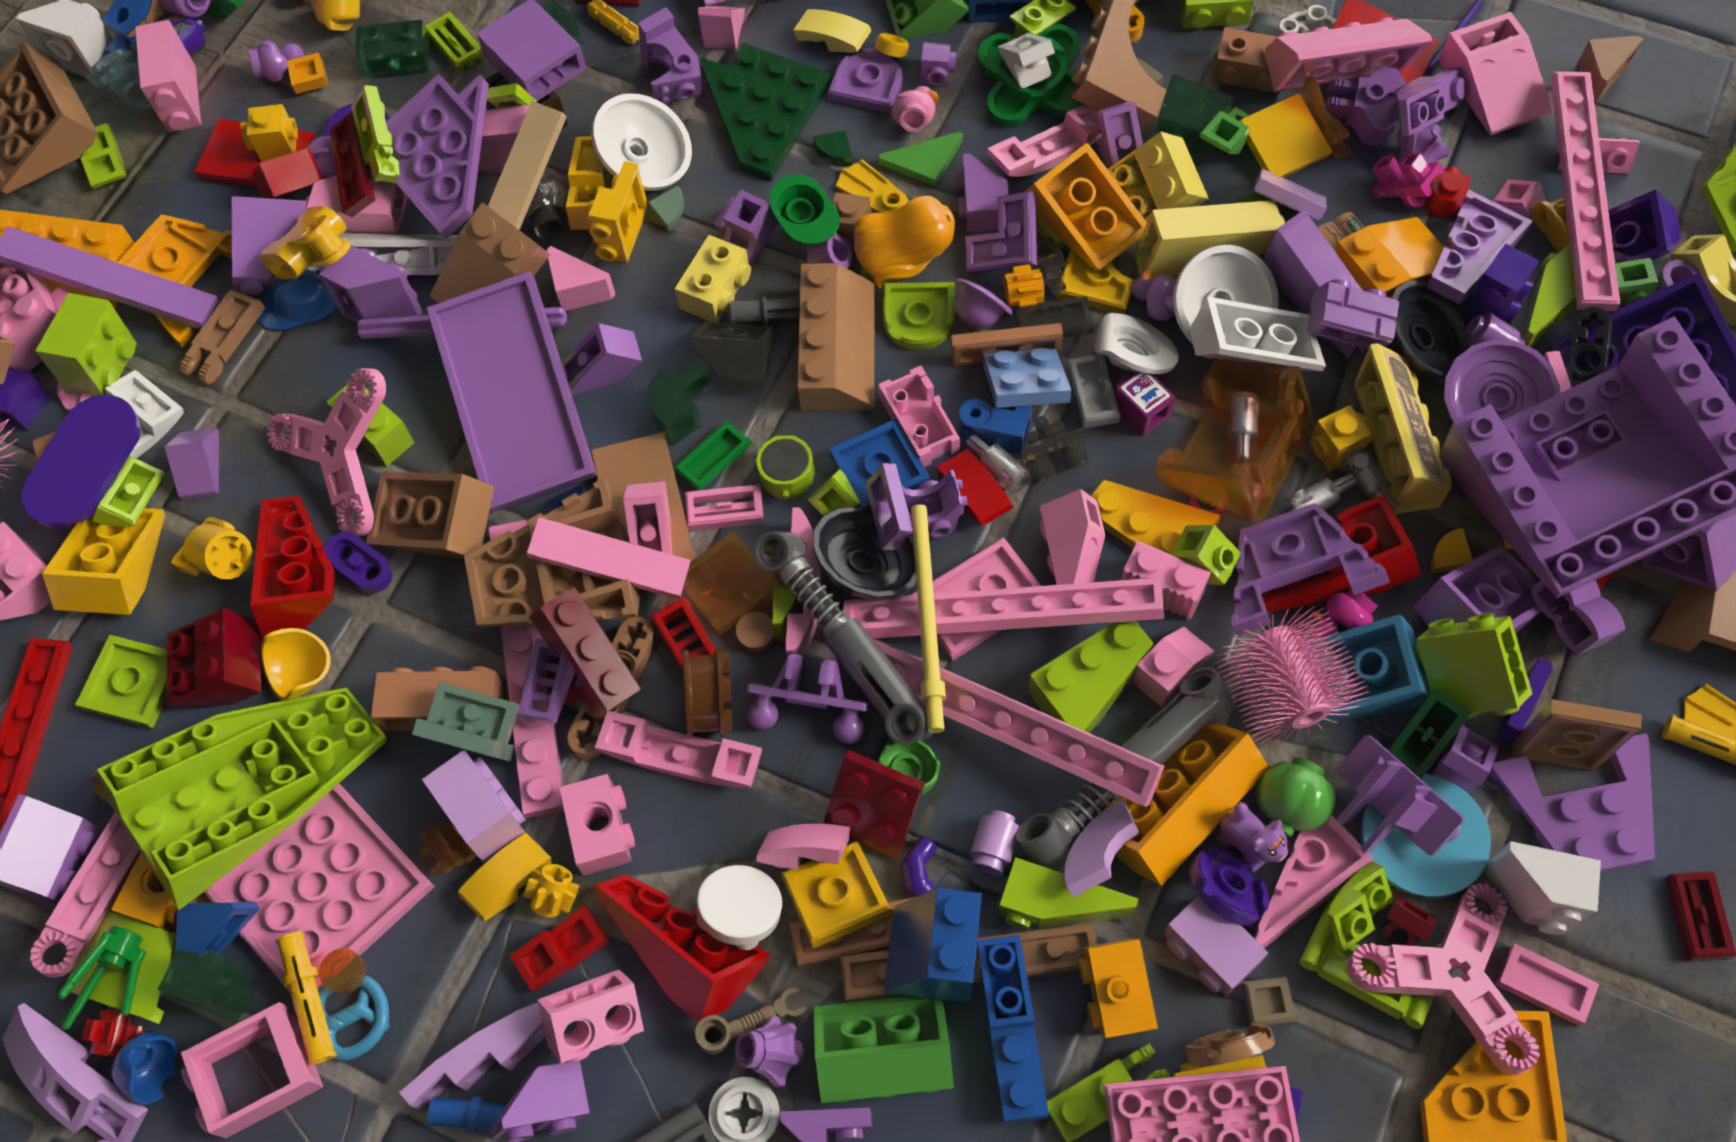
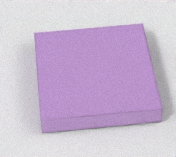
[1254,168,1327,221]

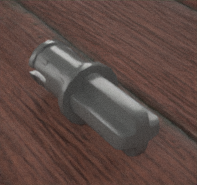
[730,296,800,325]

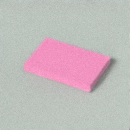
[911,537,1041,661]

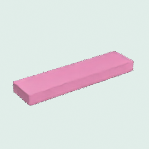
[527,517,691,600]

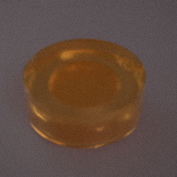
[319,948,366,994]

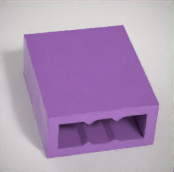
[476,0,587,101]

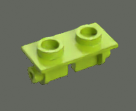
[1009,0,1077,38]

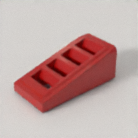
[651,596,716,673]

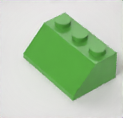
[814,996,954,1103]

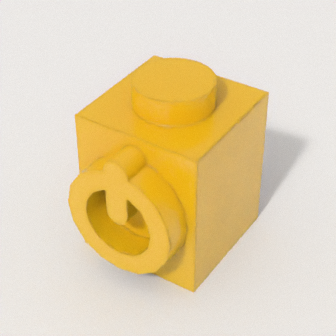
[241,104,298,161]
[1309,405,1373,472]

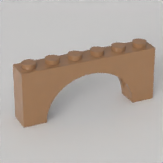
[1071,0,1184,134]

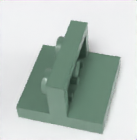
[412,682,520,762]

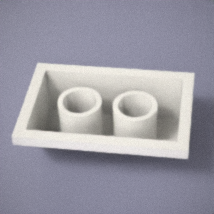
[1189,297,1326,372]

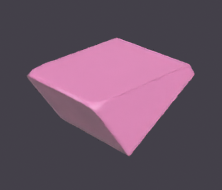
[1493,179,1545,221]

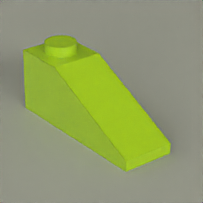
[1521,244,1577,348]
[998,857,1139,930]

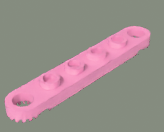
[30,813,141,978]

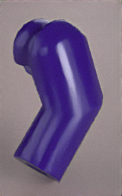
[900,836,937,897]

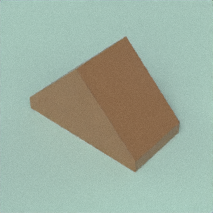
[1578,36,1644,104]

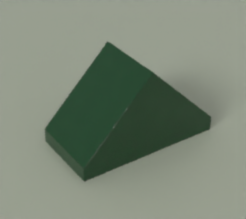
[1388,689,1471,779]

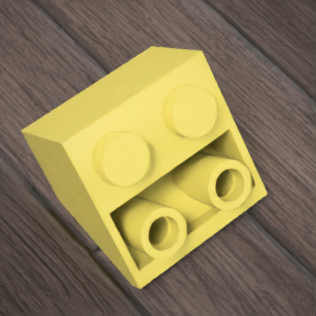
[1108,132,1209,222]

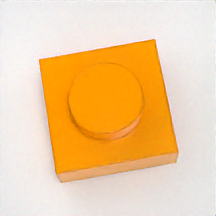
[288,52,329,94]

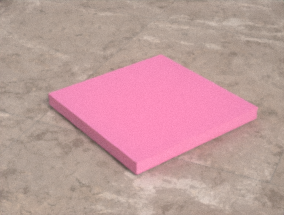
[204,783,435,992]

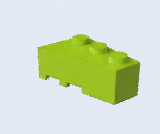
[1028,621,1153,733]

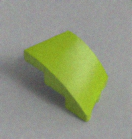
[65,911,176,1024]

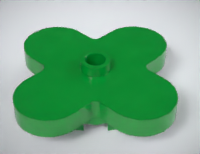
[979,24,1084,128]

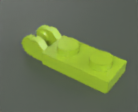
[1047,1044,1170,1142]

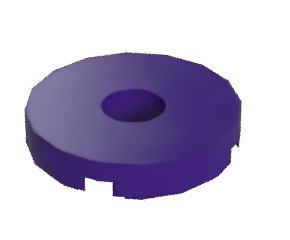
[1189,848,1270,925]

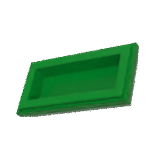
[673,420,753,491]

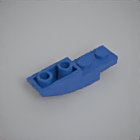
[977,935,1049,1125]

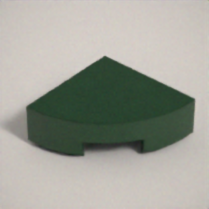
[813,131,853,166]

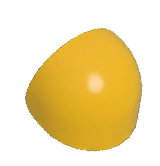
[261,628,330,701]

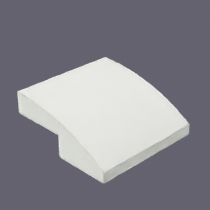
[105,370,184,463]

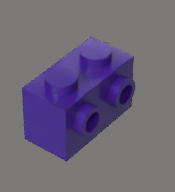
[1463,243,1539,324]

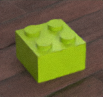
[36,293,137,397]

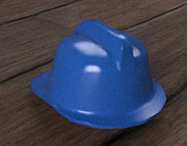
[258,269,338,331]

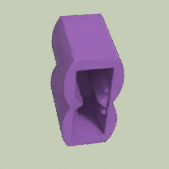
[1531,580,1625,654]

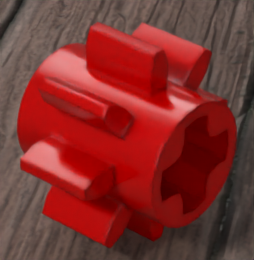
[81,1009,143,1057]

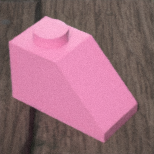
[623,481,673,555]
[1132,626,1215,708]

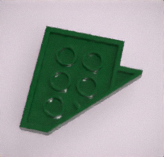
[700,42,832,181]

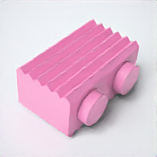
[1121,541,1211,620]

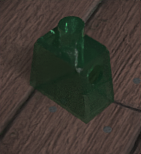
[1155,74,1234,155]

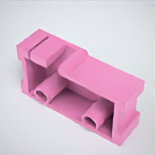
[878,365,960,467]

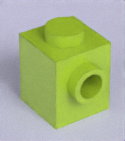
[1170,525,1241,585]

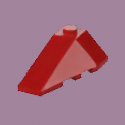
[1261,494,1422,612]
[250,495,335,638]
[594,874,770,1023]

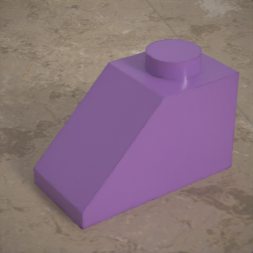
[561,323,642,395]

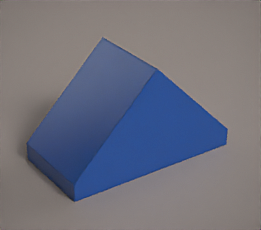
[175,902,260,972]

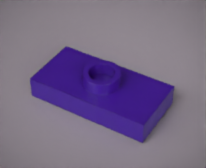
[1495,658,1553,745]

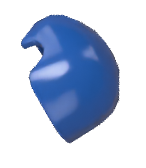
[111,1031,177,1106]

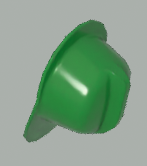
[769,174,840,245]

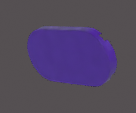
[22,395,141,530]

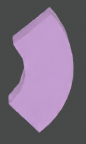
[1064,799,1139,897]

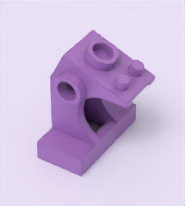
[638,7,701,105]
[865,463,968,550]

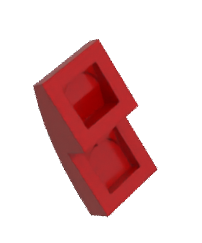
[936,449,1013,527]
[510,906,611,992]

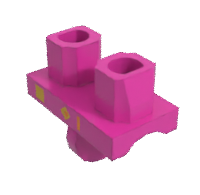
[1372,152,1444,208]

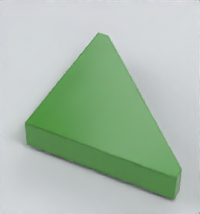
[878,132,963,187]

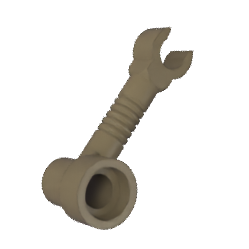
[695,988,807,1055]

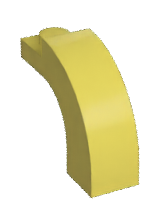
[1670,234,1736,326]

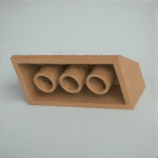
[798,263,875,411]

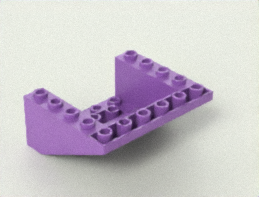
[1440,316,1736,598]

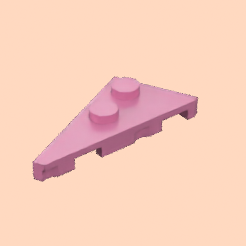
[1254,815,1374,948]

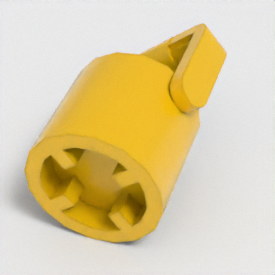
[171,517,253,580]

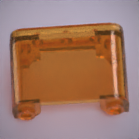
[1155,359,1312,523]

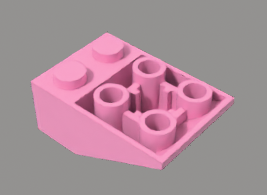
[1439,12,1553,136]
[0,263,58,371]

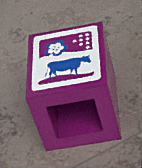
[1115,371,1175,436]

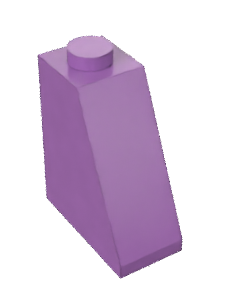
[232,196,306,295]

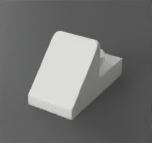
[998,33,1055,88]

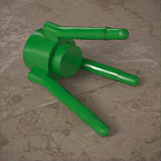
[58,926,147,1029]

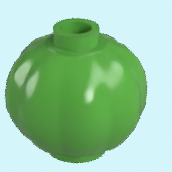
[1255,757,1335,838]

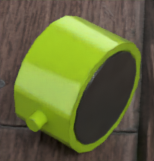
[756,435,815,499]

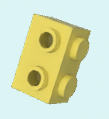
[675,235,751,324]

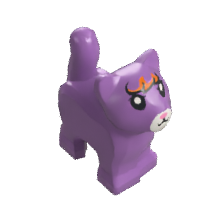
[1215,802,1288,874]

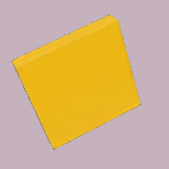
[1240,93,1333,178]
[781,841,891,949]

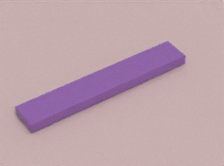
[0,226,218,330]

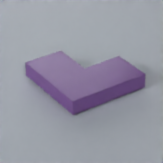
[965,191,1037,274]

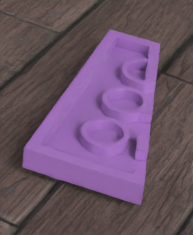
[1427,190,1533,304]

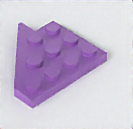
[386,74,489,239]

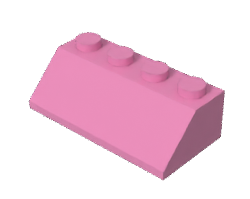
[1265,18,1432,91]

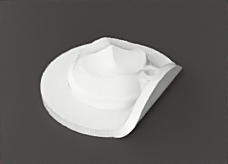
[1095,313,1179,374]

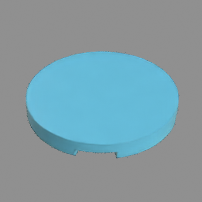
[1359,774,1491,900]

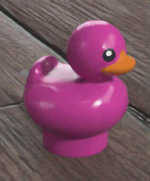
[1310,588,1378,638]

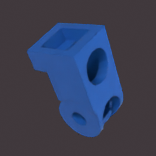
[959,399,1032,454]

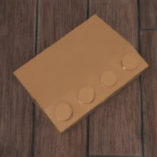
[0,41,98,194]

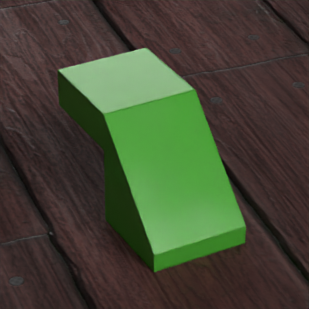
[1200,107,1250,154]

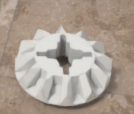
[709,1077,780,1142]

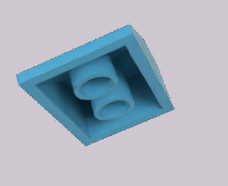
[1300,614,1430,725]

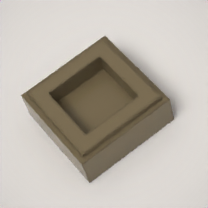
[1242,977,1296,1026]

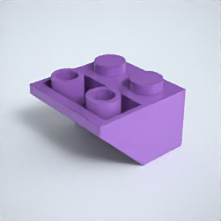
[319,245,423,323]

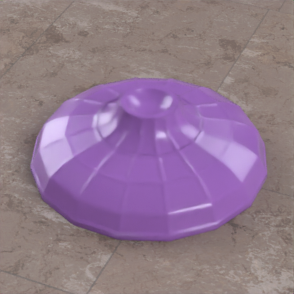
[1444,339,1560,422]

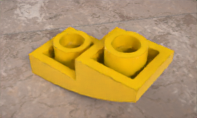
[458,832,551,922]

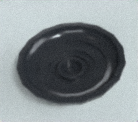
[1392,281,1471,379]
[813,507,916,600]

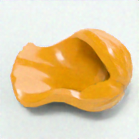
[854,196,955,289]

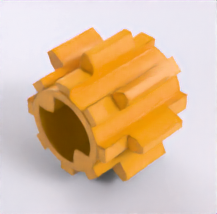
[1004,264,1045,312]

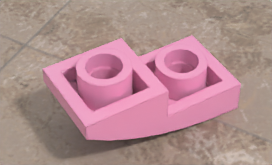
[756,824,850,870]

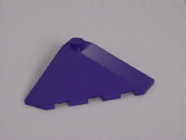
[1550,272,1736,406]

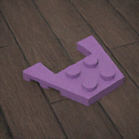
[1231,503,1390,636]
[1489,733,1655,873]

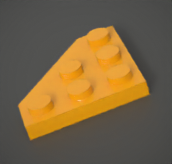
[1420,1011,1567,1142]

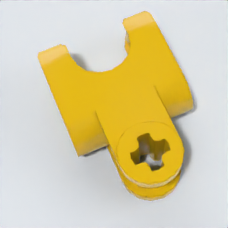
[257,206,351,279]

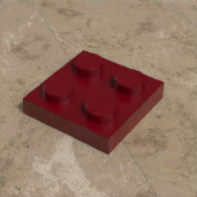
[823,750,925,859]

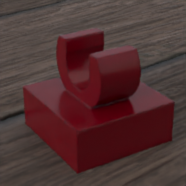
[1383,894,1436,946]

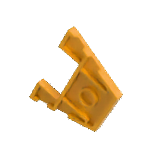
[117,214,232,348]

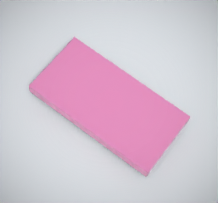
[1104,1066,1300,1142]

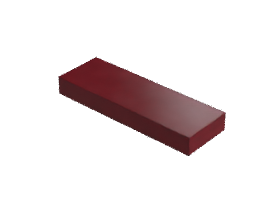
[330,111,375,217]

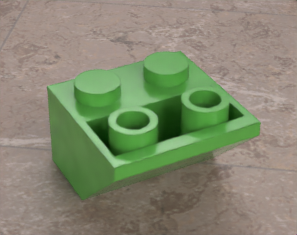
[886,0,969,39]

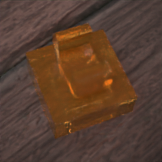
[420,823,477,875]

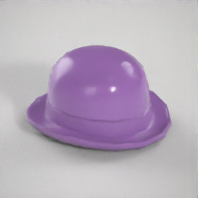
[955,278,1013,329]

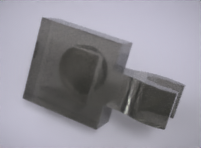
[1031,236,1067,295]

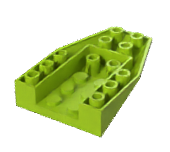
[97,687,387,910]

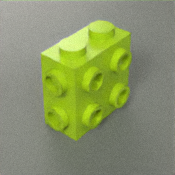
[1416,613,1532,718]

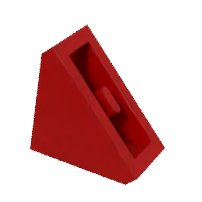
[251,148,323,199]

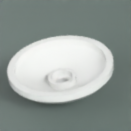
[591,94,692,191]
[1173,245,1279,344]

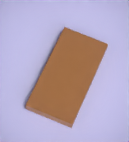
[592,432,697,569]

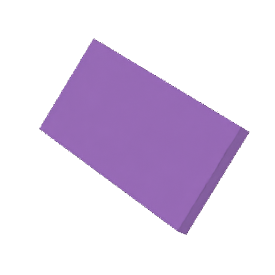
[427,271,597,513]

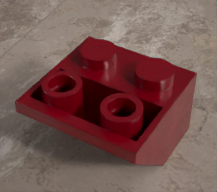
[166,608,261,707]

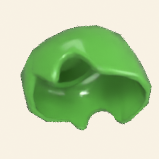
[878,741,940,796]

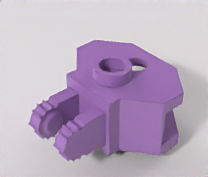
[1323,66,1406,147]

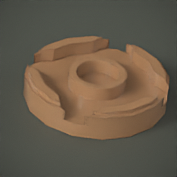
[1184,1024,1275,1067]

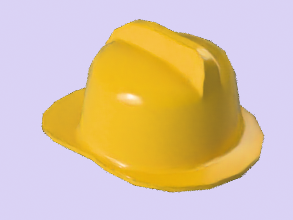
[304,0,360,31]

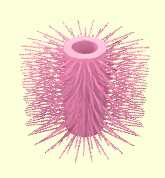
[1215,606,1369,746]

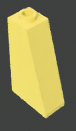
[1133,200,1285,278]

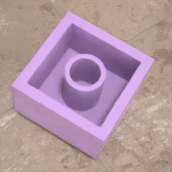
[422,750,526,863]

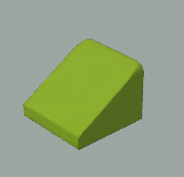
[807,469,860,516]

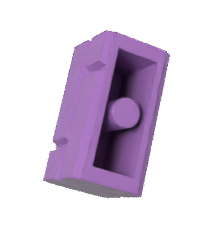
[1307,279,1399,349]

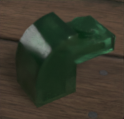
[647,357,714,446]

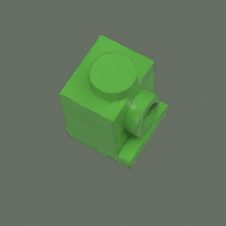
[1614,258,1658,312]

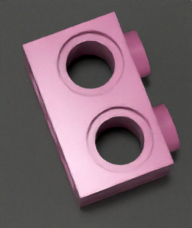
[537,969,644,1063]

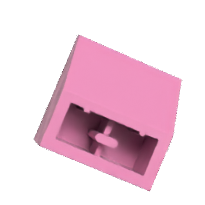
[0,522,51,621]

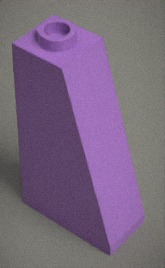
[1263,210,1368,359]

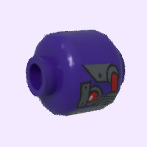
[158,13,206,57]

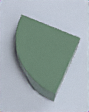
[649,185,684,232]

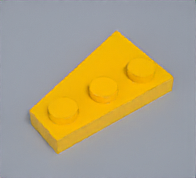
[1091,480,1221,554]

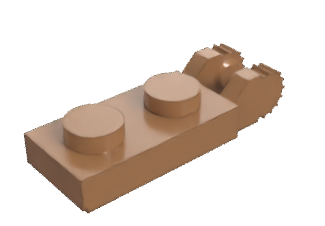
[180,289,265,384]

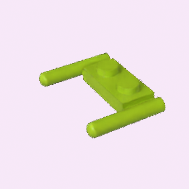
[1299,890,1441,1029]

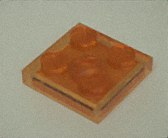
[682,531,781,637]

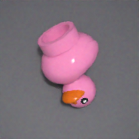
[892,86,939,132]

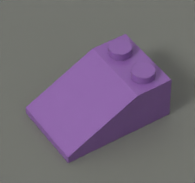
[1413,545,1543,634]

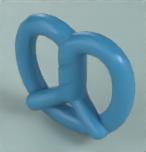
[318,973,390,1061]

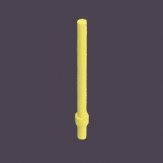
[911,505,946,733]

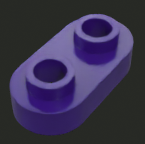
[324,532,393,594]

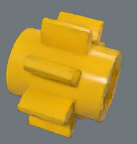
[523,864,579,917]

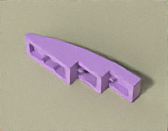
[399,1002,545,1111]

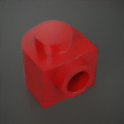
[1425,167,1470,219]

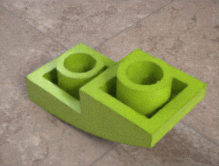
[1327,861,1393,952]

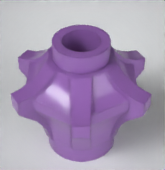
[1396,123,1451,164]
[735,1016,803,1087]

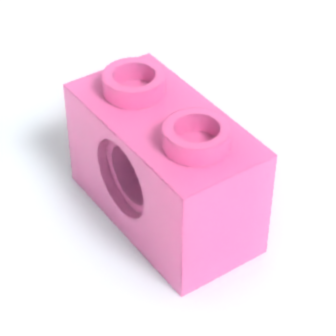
[559,774,635,876]

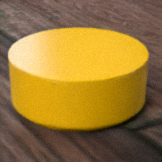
[874,33,909,58]

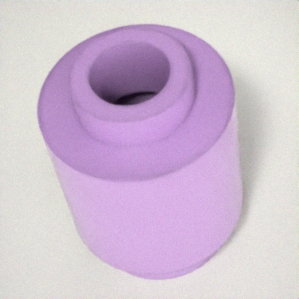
[970,810,1019,876]

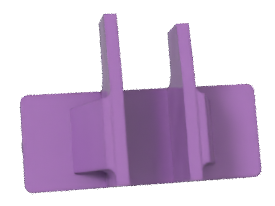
[746,653,871,744]
[1337,735,1465,855]

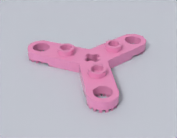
[267,368,386,536]
[1346,883,1540,1075]

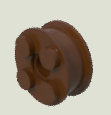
[683,648,732,739]

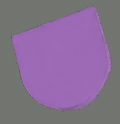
[827,48,903,114]

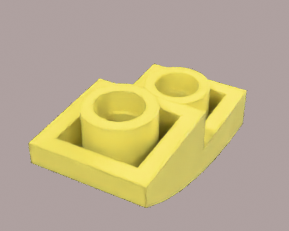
[793,9,871,53]

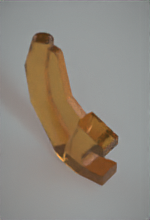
[1303,76,1351,159]

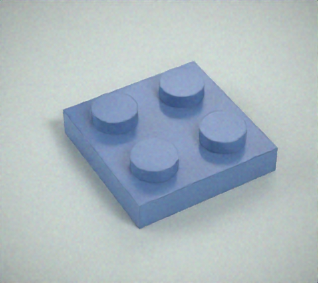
[983,348,1071,408]

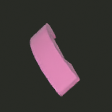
[987,104,1102,177]
[786,508,823,658]
[595,711,763,788]

